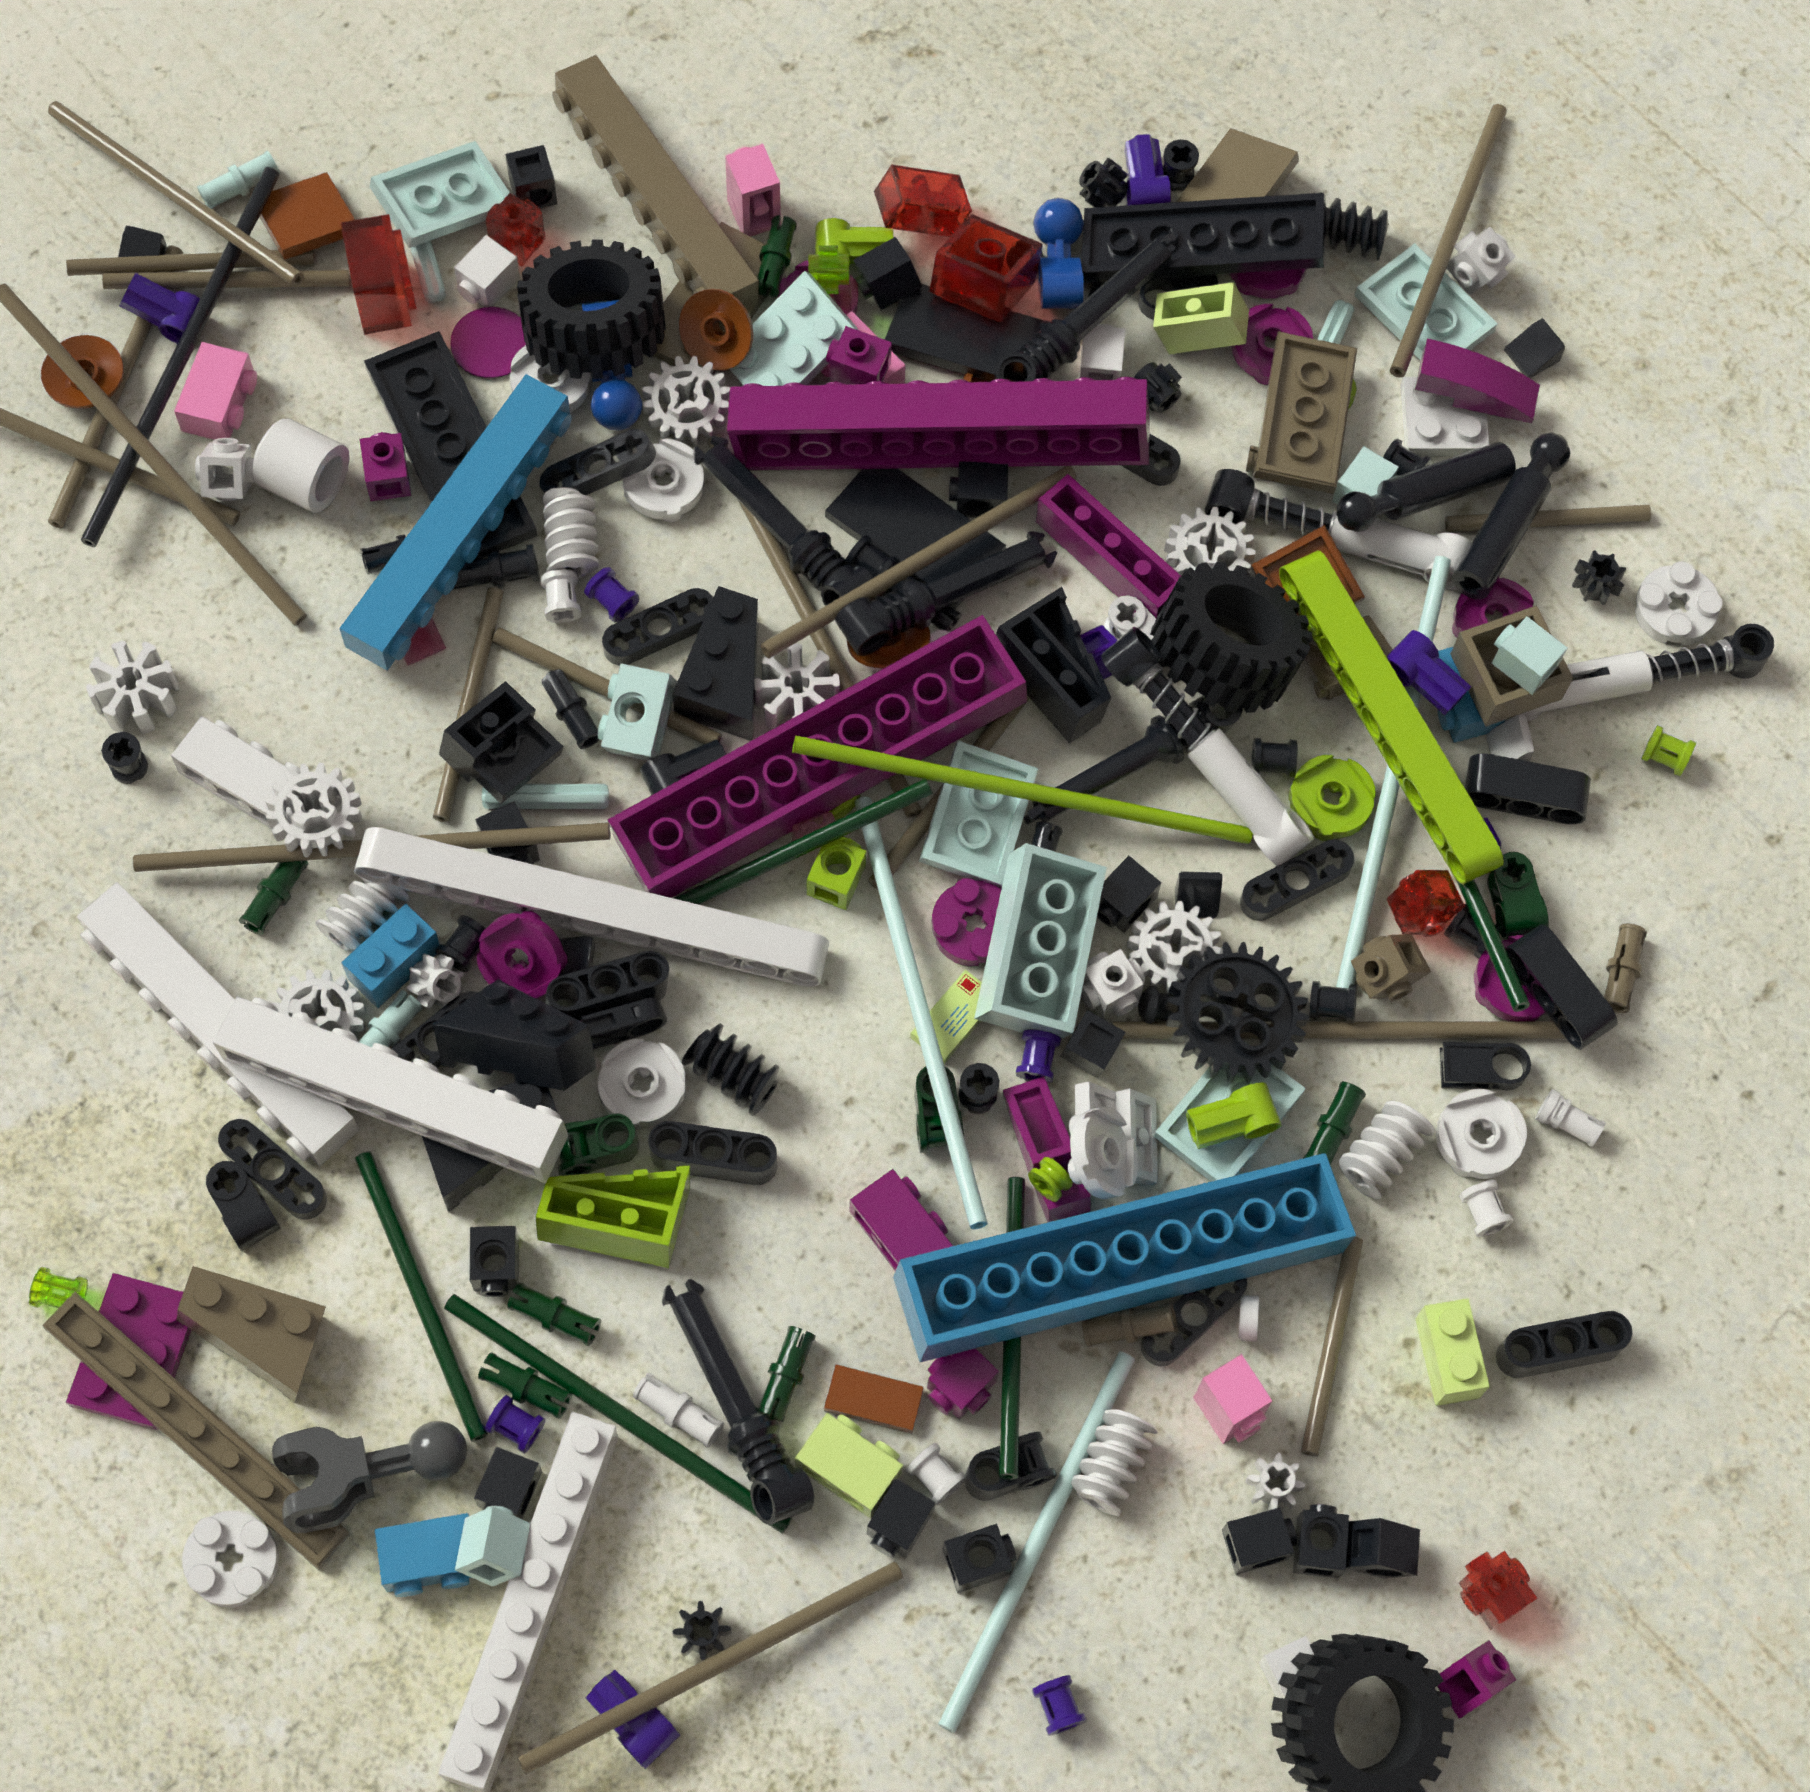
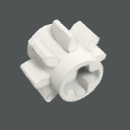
[407,954,464,1009]
[1245,1453,1305,1510]

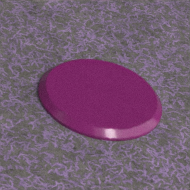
[450,307,526,378]

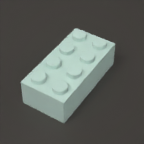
[974,843,1107,1039]

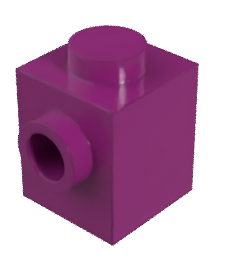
[826,326,892,385]
[359,432,412,502]
[927,1348,999,1420]
[1437,1640,1517,1719]

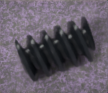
[1324,195,1389,261]
[681,1023,780,1116]

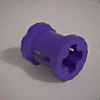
[584,567,640,623]
[1015,1029,1061,1083]
[485,1395,546,1454]
[1032,1675,1088,1736]

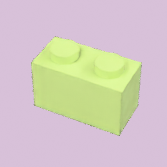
[1153,282,1249,354]
[1415,1298,1490,1406]
[795,1413,903,1519]

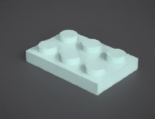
[369,141,515,248]
[1354,243,1498,360]
[730,271,859,386]
[919,740,1038,888]
[1154,1041,1306,1182]

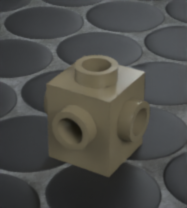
[1351,934,1431,1002]

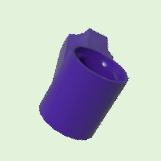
[1124,134,1171,205]
[119,273,200,344]
[1386,630,1471,715]
[585,1670,681,1769]

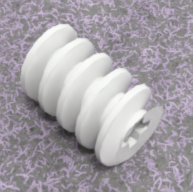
[543,487,599,579]
[315,878,411,951]
[1339,1101,1435,1199]
[1071,1409,1158,1516]

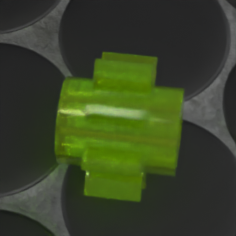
[808,245,849,294]

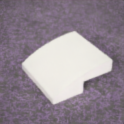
[1075,1081,1158,1185]

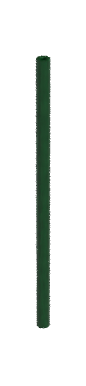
[444,1294,793,1534]

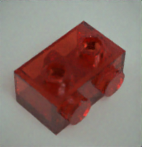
[874,164,972,238]

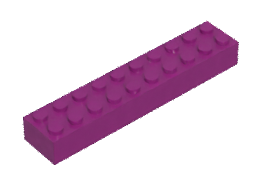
[727,377,1150,471]
[607,615,1027,898]

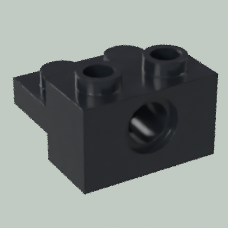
[439,681,564,804]

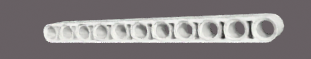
[354,827,829,986]

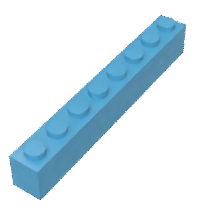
[339,374,572,671]

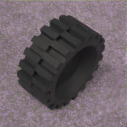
[517,239,666,379]
[1150,562,1312,713]
[1271,1633,1454,1792]

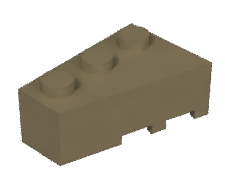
[176,1266,326,1403]

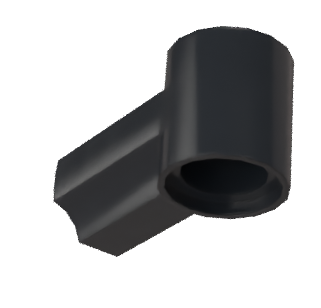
[640,740,726,795]

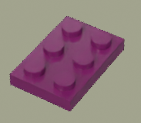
[66,1273,191,1430]

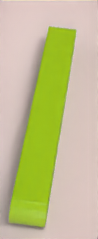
[1279,550,1504,885]

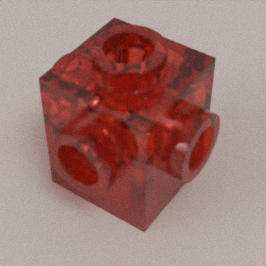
[486,193,546,267]
[1386,870,1465,937]
[1459,1551,1538,1631]

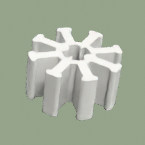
[86,641,179,734]
[754,643,840,730]

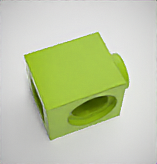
[806,837,867,910]

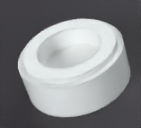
[1239,1295,1259,1342]

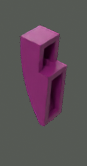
[1415,338,1540,424]
[1003,1077,1091,1223]

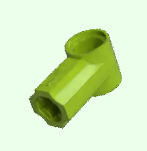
[815,218,894,271]
[1186,1082,1282,1149]

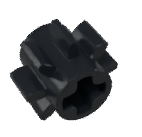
[1079,158,1128,208]
[1134,362,1182,413]
[1572,550,1626,605]
[672,1601,732,1662]

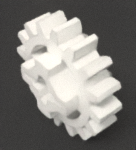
[643,356,730,445]
[1164,507,1256,576]
[265,762,362,857]
[1127,901,1221,996]
[272,969,366,1042]

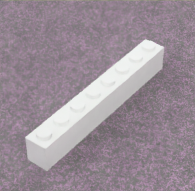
[77,882,359,1167]
[213,996,568,1183]
[438,1412,619,1792]

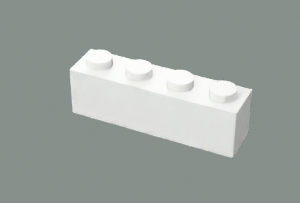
[171,716,342,830]

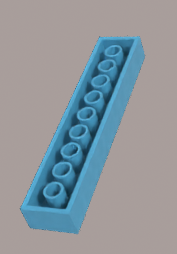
[893,1153,1356,1363]

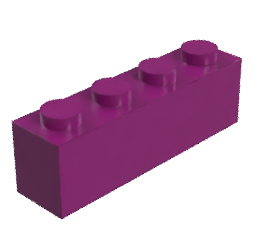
[1036,474,1182,619]
[849,1169,953,1271]

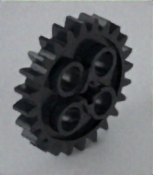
[1165,942,1309,1083]

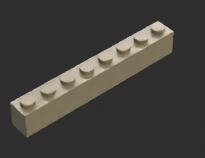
[552,55,759,323]

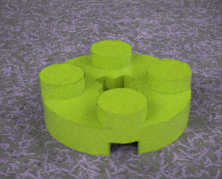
[1288,755,1375,841]

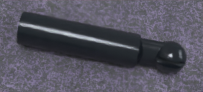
[1451,432,1570,599]
[1336,442,1516,532]

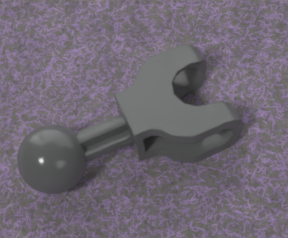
[272,1421,467,1533]

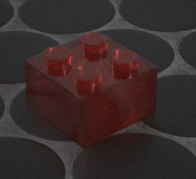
[340,214,417,335]
[929,214,1043,322]

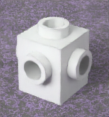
[1446,226,1516,295]
[195,438,255,501]
[1081,948,1145,1020]

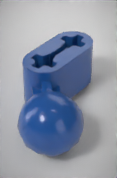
[1033,197,1084,309]
[582,300,643,431]

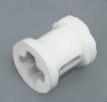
[540,569,582,623]
[1459,1180,1514,1237]
[906,1443,967,1505]

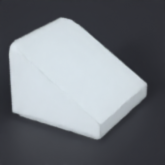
[1487,713,1534,761]

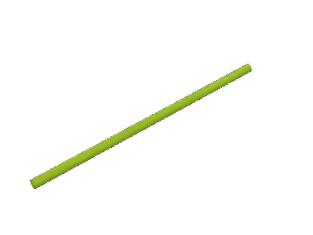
[792,736,1253,844]

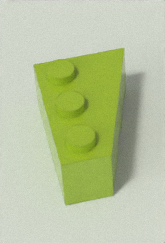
[535,1166,690,1268]

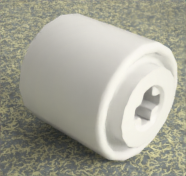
[252,419,350,513]

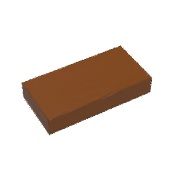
[824,1364,924,1434]

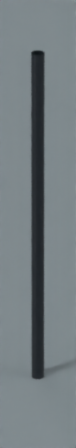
[80,167,280,547]

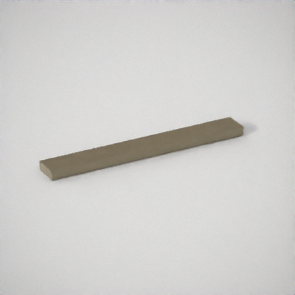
[42,1292,350,1570]

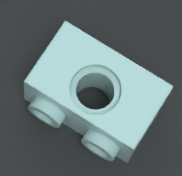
[598,664,677,761]

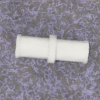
[633,1373,724,1448]

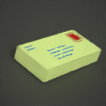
[910,970,982,1064]

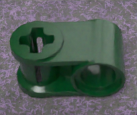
[1487,852,1549,940]
[914,1066,964,1153]
[558,1113,639,1176]

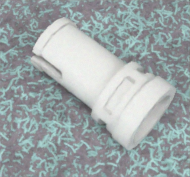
[1535,1089,1606,1147]

